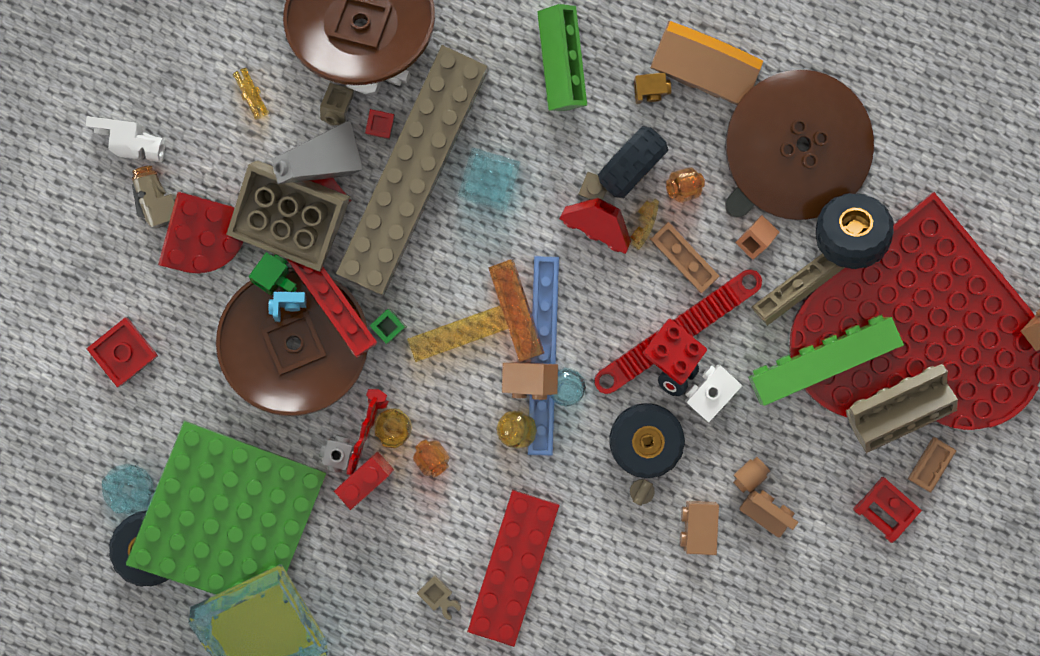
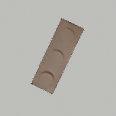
[650,222,720,294]

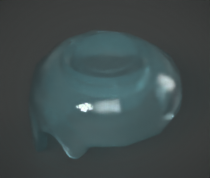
[549,367,586,407]

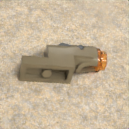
[132,165,176,228]

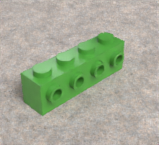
[537,4,587,111]

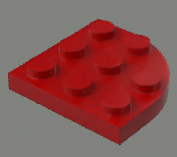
[158,192,244,273]

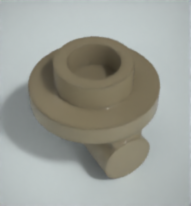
[630,479,655,506]

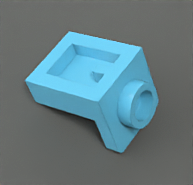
[269,292,307,322]

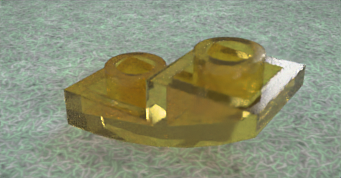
[630,198,659,251]

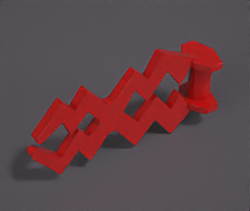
[347,389,389,475]

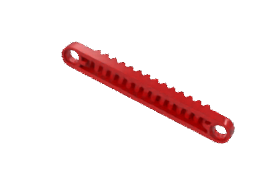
[594,270,762,394]

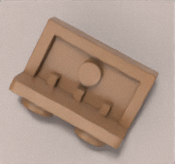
[739,490,798,538]

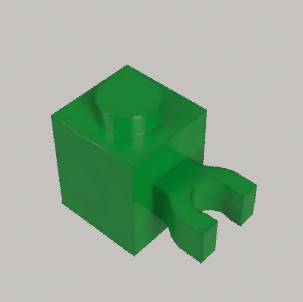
[248,252,297,296]

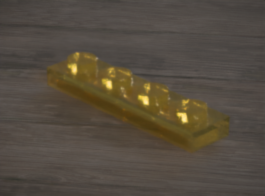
[407,305,509,362]

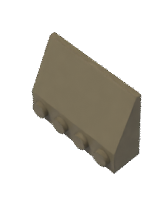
[226,160,350,272]

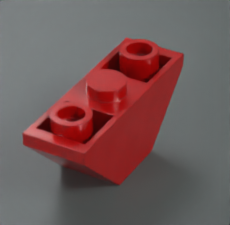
[559,198,631,254]

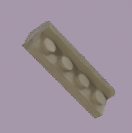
[846,364,958,453]

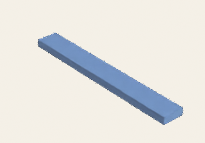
[528,256,559,456]

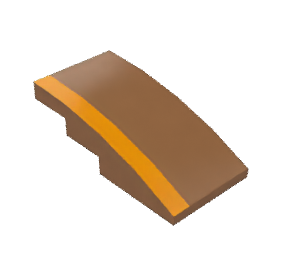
[650,21,763,105]

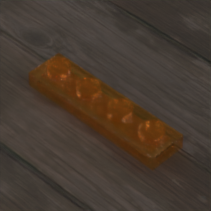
[488,259,545,362]

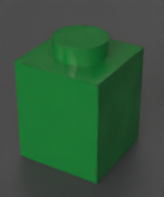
[369,309,407,344]

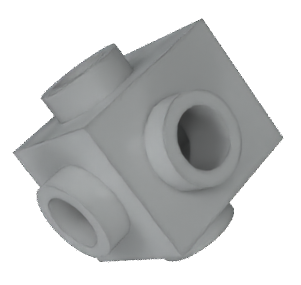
[319,435,356,473]

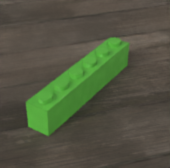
[748,315,904,406]

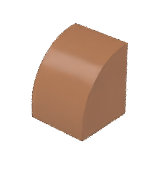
[735,215,779,259]

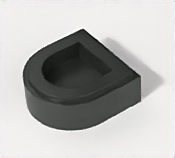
[725,187,755,217]

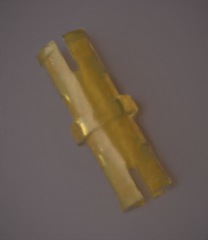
[232,68,269,120]

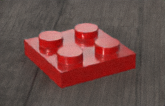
[86,317,158,388]

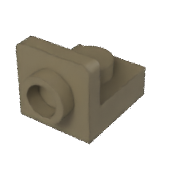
[320,83,354,125]

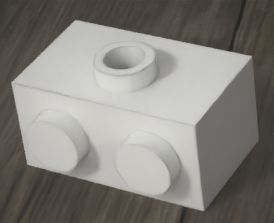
[684,365,743,423]

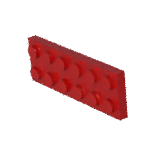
[467,489,560,647]

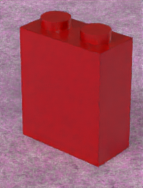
[334,451,394,510]

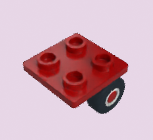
[643,319,707,396]

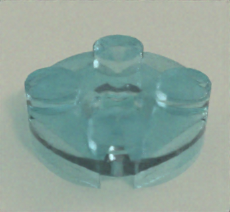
[102,464,154,514]

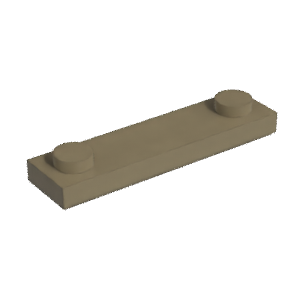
[752,253,845,326]

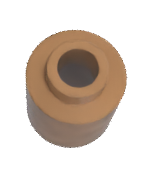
[733,457,770,493]

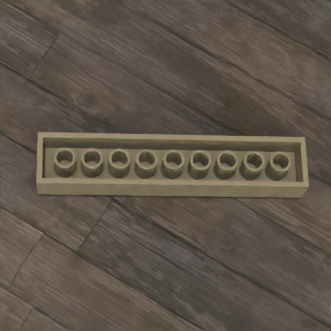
[336,45,488,295]

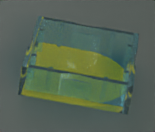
[188,564,328,656]

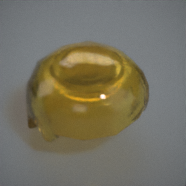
[375,408,412,449]
[496,410,537,448]

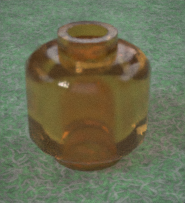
[666,167,705,203]
[413,439,450,477]

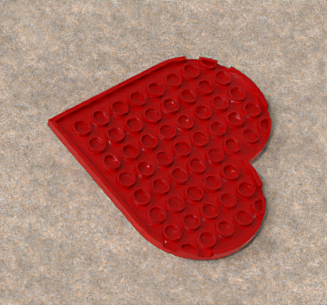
[789,192,1040,430]

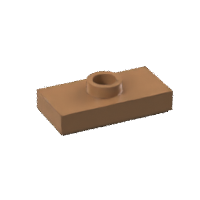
[908,437,957,493]

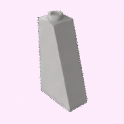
[272,121,363,184]

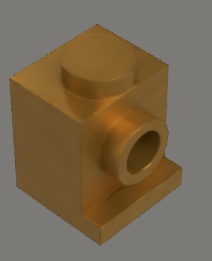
[634,73,671,104]

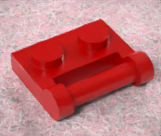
[853,477,922,543]

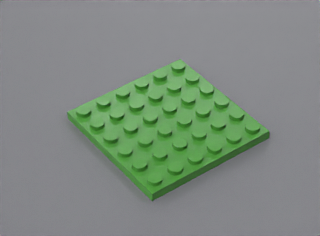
[126,420,326,597]

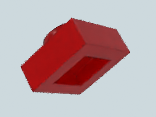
[365,109,395,140]

